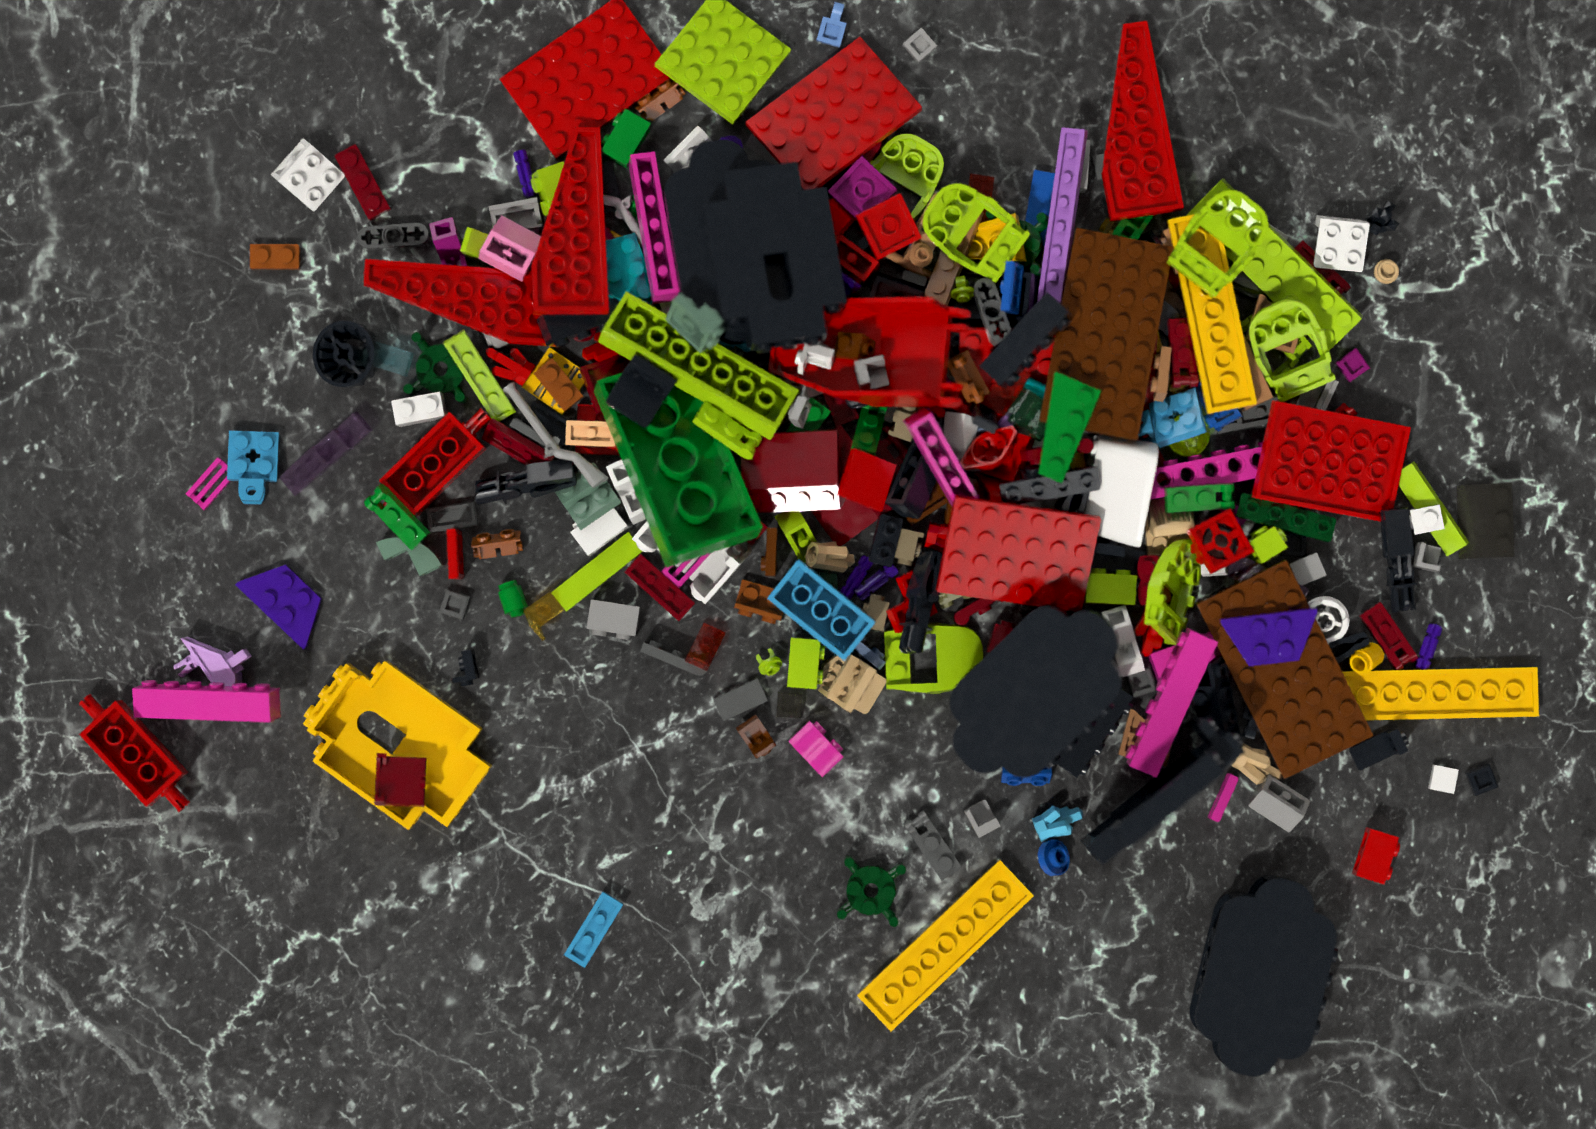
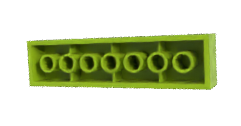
[1186,179,1363,351]
[598,292,799,440]

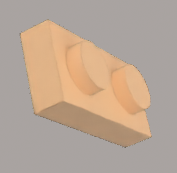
[565,420,615,447]

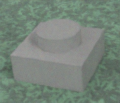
[903,28,937,64]
[788,396,812,429]

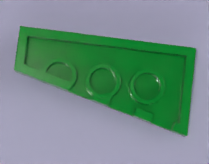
[1038,372,1101,483]

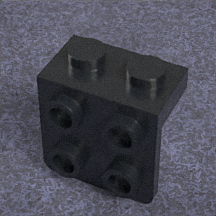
[606,354,677,428]

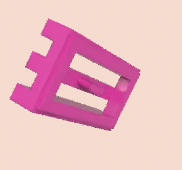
[186,457,231,510]
[661,553,711,588]
[1207,773,1239,822]

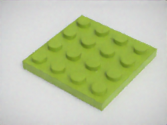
[655,0,792,125]

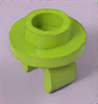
[951,275,974,302]
[756,648,782,676]

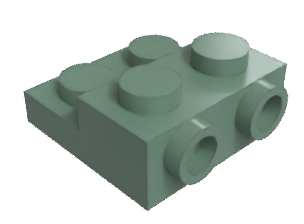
[665,293,725,353]
[555,462,621,530]

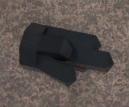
[1364,201,1399,236]

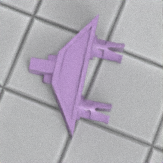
[174,637,252,686]

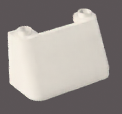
[1084,434,1158,547]
[632,521,752,604]

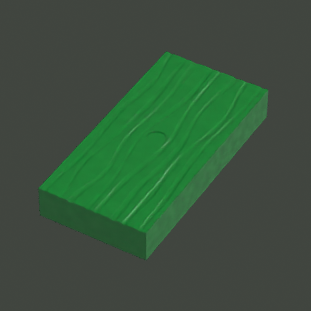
[594,373,763,568]

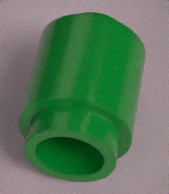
[498,580,528,618]

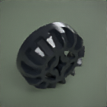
[313,321,381,388]

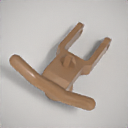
[885,193,937,281]

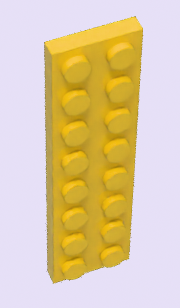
[1167,214,1257,414]
[1342,667,1539,720]
[857,859,1034,1031]

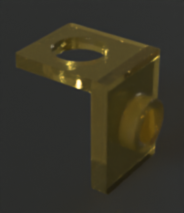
[523,592,564,641]

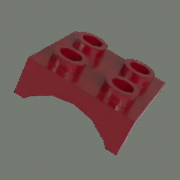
[374,753,427,807]

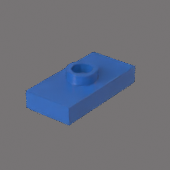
[1000,261,1024,314]

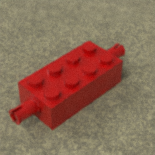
[379,408,491,517]
[79,694,190,813]

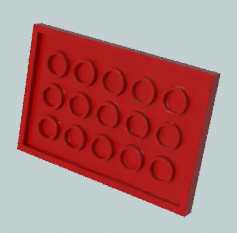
[500,0,671,160]
[746,37,922,190]
[1252,400,1411,522]
[936,495,1101,612]

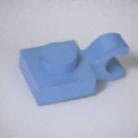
[816,2,847,48]

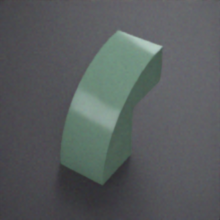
[376,537,444,576]

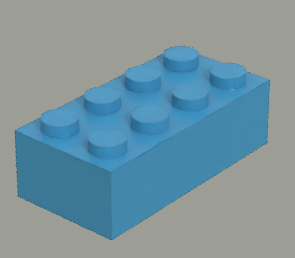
[767,559,876,661]

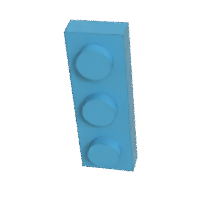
[564,891,624,968]

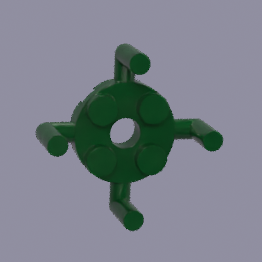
[986,211,1049,276]
[403,332,475,404]
[837,856,906,927]

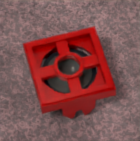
[1186,508,1255,575]

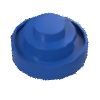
[1038,839,1070,876]

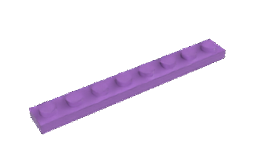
[1037,128,1088,303]

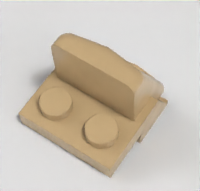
[1144,497,1195,556]
[818,654,886,714]

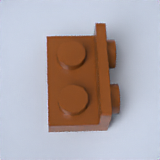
[734,579,784,624]

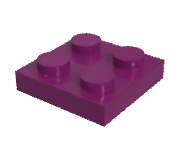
[828,156,898,221]

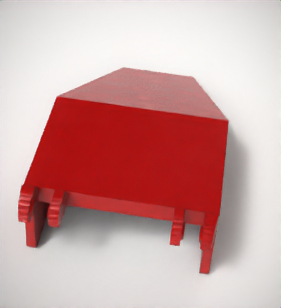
[768,297,971,408]

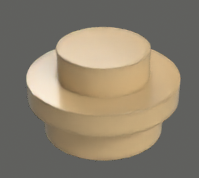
[1374,259,1399,284]

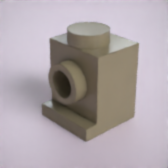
[888,407,925,442]
[894,528,924,566]
[862,594,889,632]

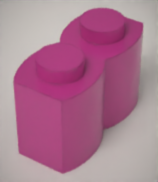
[788,720,844,777]

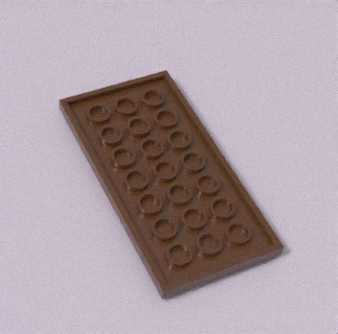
[1039,228,1174,441]
[1196,559,1374,779]

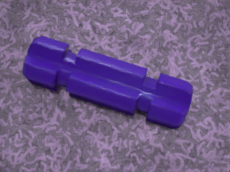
[513,150,537,198]
[840,555,873,600]
[854,564,898,601]
[1415,623,1442,670]

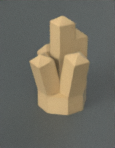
[805,541,855,573]
[1231,744,1282,785]

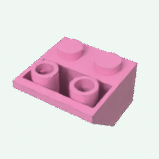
[478,215,541,281]

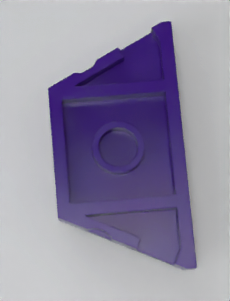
[235,565,322,650]
[1220,608,1317,666]

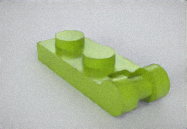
[692,401,762,459]

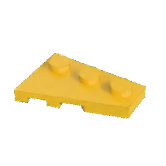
[967,213,1027,262]

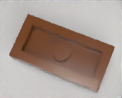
[250,244,300,270]
[533,358,584,412]

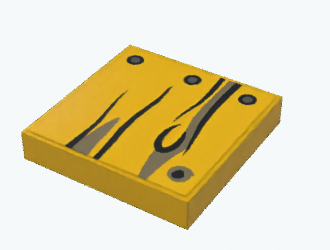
[522,347,585,415]

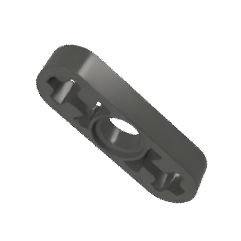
[357,223,430,250]
[973,278,1011,347]

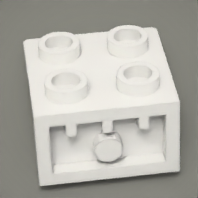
[271,138,345,211]
[1313,215,1370,272]

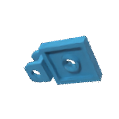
[1138,388,1206,448]
[227,431,279,505]

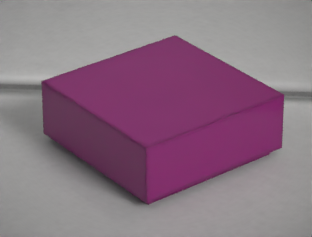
[1335,348,1370,382]

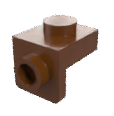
[834,332,875,360]
[736,715,776,759]

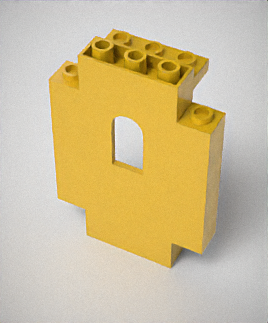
[303,661,492,830]

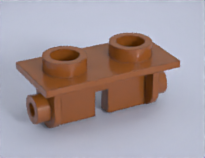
[635,79,685,122]
[948,350,990,404]
[471,529,523,560]

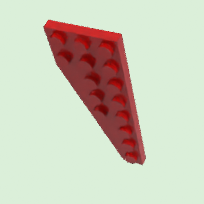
[1101,21,1184,221]
[531,127,609,315]
[363,259,556,347]

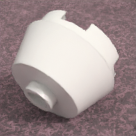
[1308,596,1349,644]

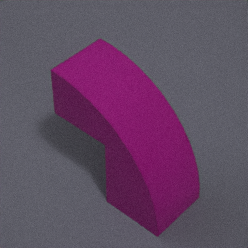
[429,217,468,266]

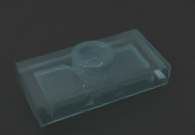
[362,341,414,377]

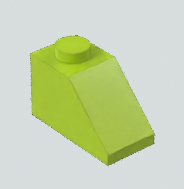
[460,227,488,263]
[774,511,817,563]

